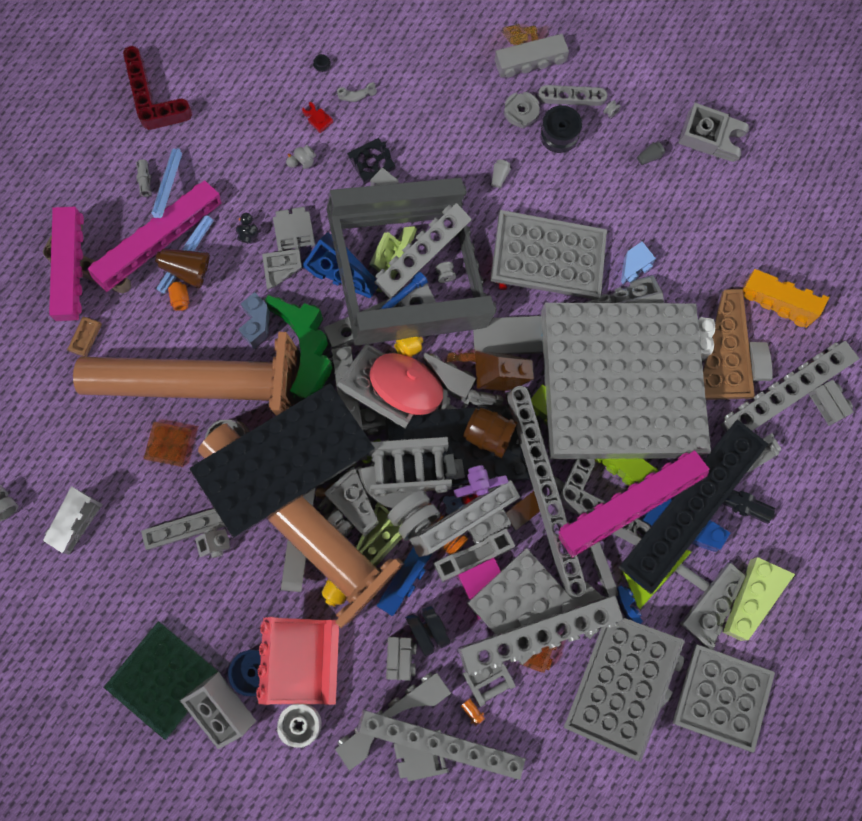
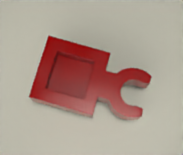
[302,102,333,133]

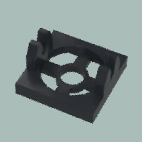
[347,137,396,185]

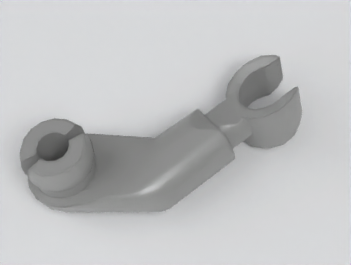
[337,82,377,102]

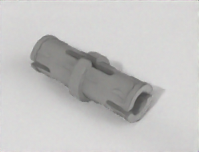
[136,159,152,197]

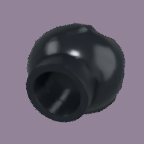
[236,213,258,244]

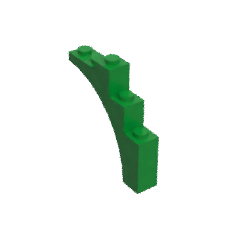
[265,295,333,402]

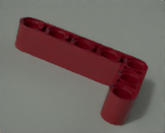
[123,46,192,130]

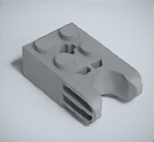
[678,103,749,162]

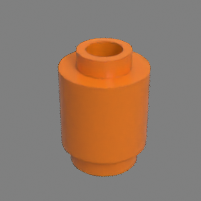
[168,282,190,311]

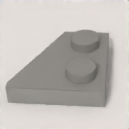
[262,249,302,290]

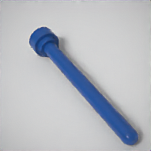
[380,271,428,309]

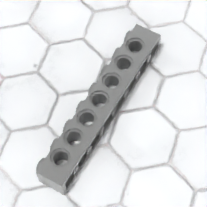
[720,340,860,432]
[458,596,623,676]
[357,709,525,780]

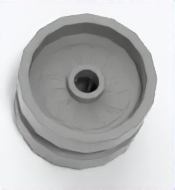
[388,490,441,541]

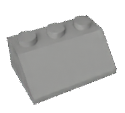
[180,672,256,749]

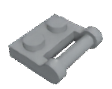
[463,663,516,707]

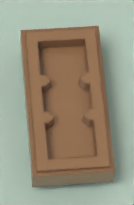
[67,316,102,357]

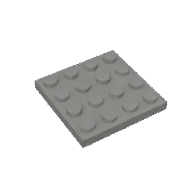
[337,344,413,428]
[467,548,578,665]
[673,644,775,753]

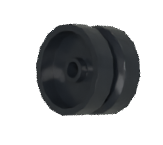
[540,105,582,153]
[405,604,451,657]

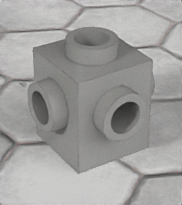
[195,528,230,558]

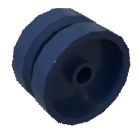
[228,650,261,697]

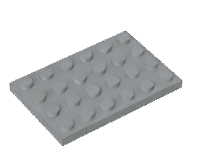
[491,210,607,299]
[564,618,685,762]

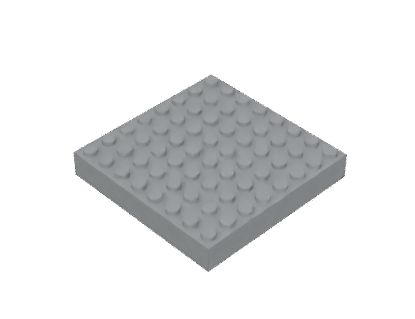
[541,303,711,459]

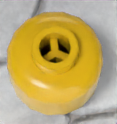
[394,337,424,357]
[322,579,347,607]

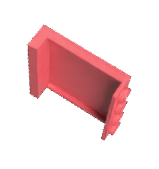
[257,617,339,705]

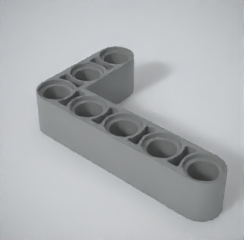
[559,459,650,545]

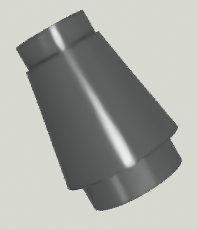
[637,141,665,166]

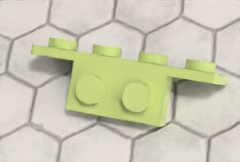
[369,226,417,292]

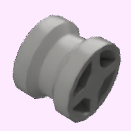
[435,262,456,283]

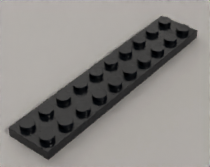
[618,419,769,594]

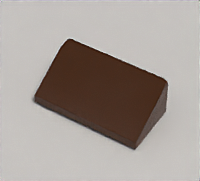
[506,491,540,531]

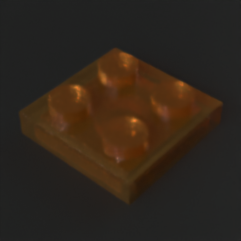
[144,422,192,467]

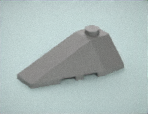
[586,275,664,303]

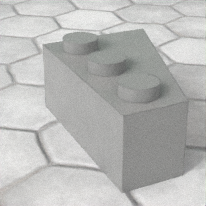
[43,486,103,555]

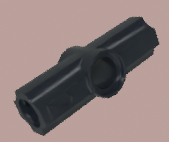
[723,490,775,524]

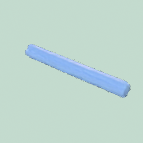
[152,148,182,218]
[157,215,213,294]

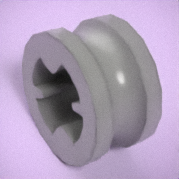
[603,100,621,119]

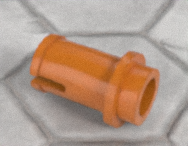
[460,698,485,726]

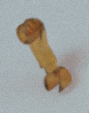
[447,352,476,363]

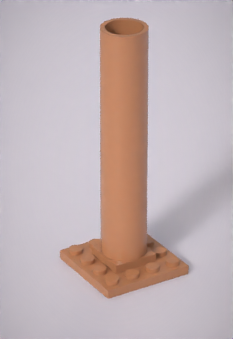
[73,332,301,416]
[198,424,404,628]

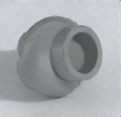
[286,144,316,169]

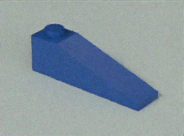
[302,232,378,298]

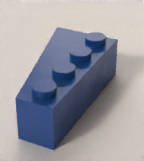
[641,497,730,552]

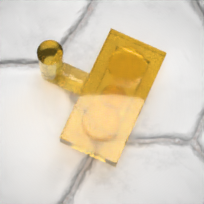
[502,24,538,45]

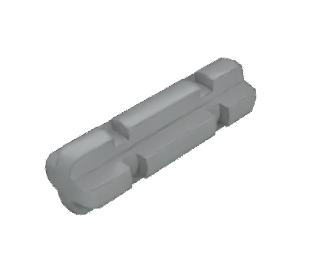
[467,390,504,406]

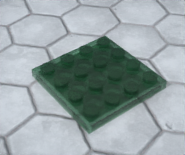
[103,621,221,740]

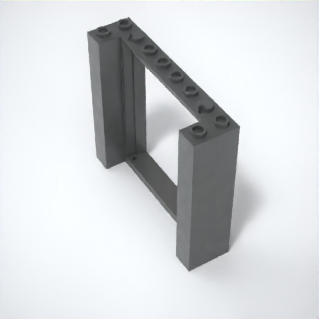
[326,178,496,345]

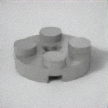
[504,92,540,128]

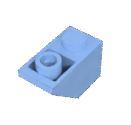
[621,242,656,284]

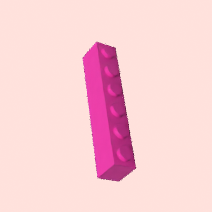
[49,206,84,321]

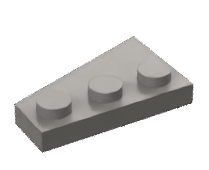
[324,467,379,537]

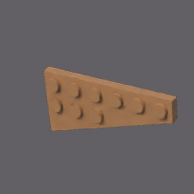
[703,289,755,400]

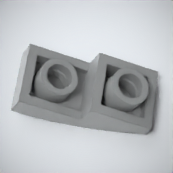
[749,342,773,381]

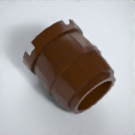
[463,408,518,458]

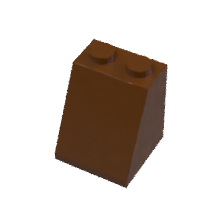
[475,351,534,391]

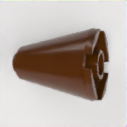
[155,249,210,289]

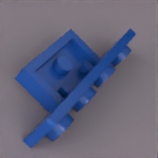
[377,547,433,616]

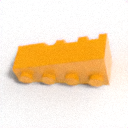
[742,269,830,328]

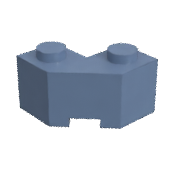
[238,292,270,349]

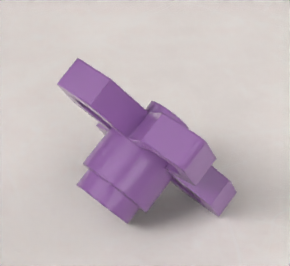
[454,465,508,498]

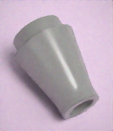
[491,160,511,188]

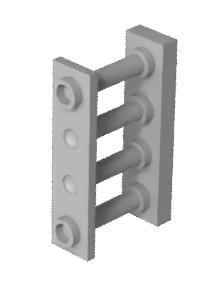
[368,437,452,497]

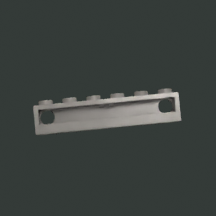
[410,480,520,557]

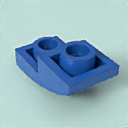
[616,585,643,624]

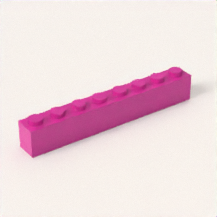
[88,180,221,292]
[559,450,709,558]

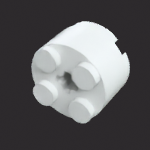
[277,704,321,748]

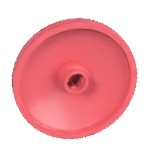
[370,353,443,415]

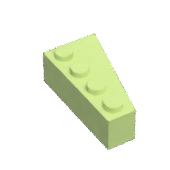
[723,557,795,641]

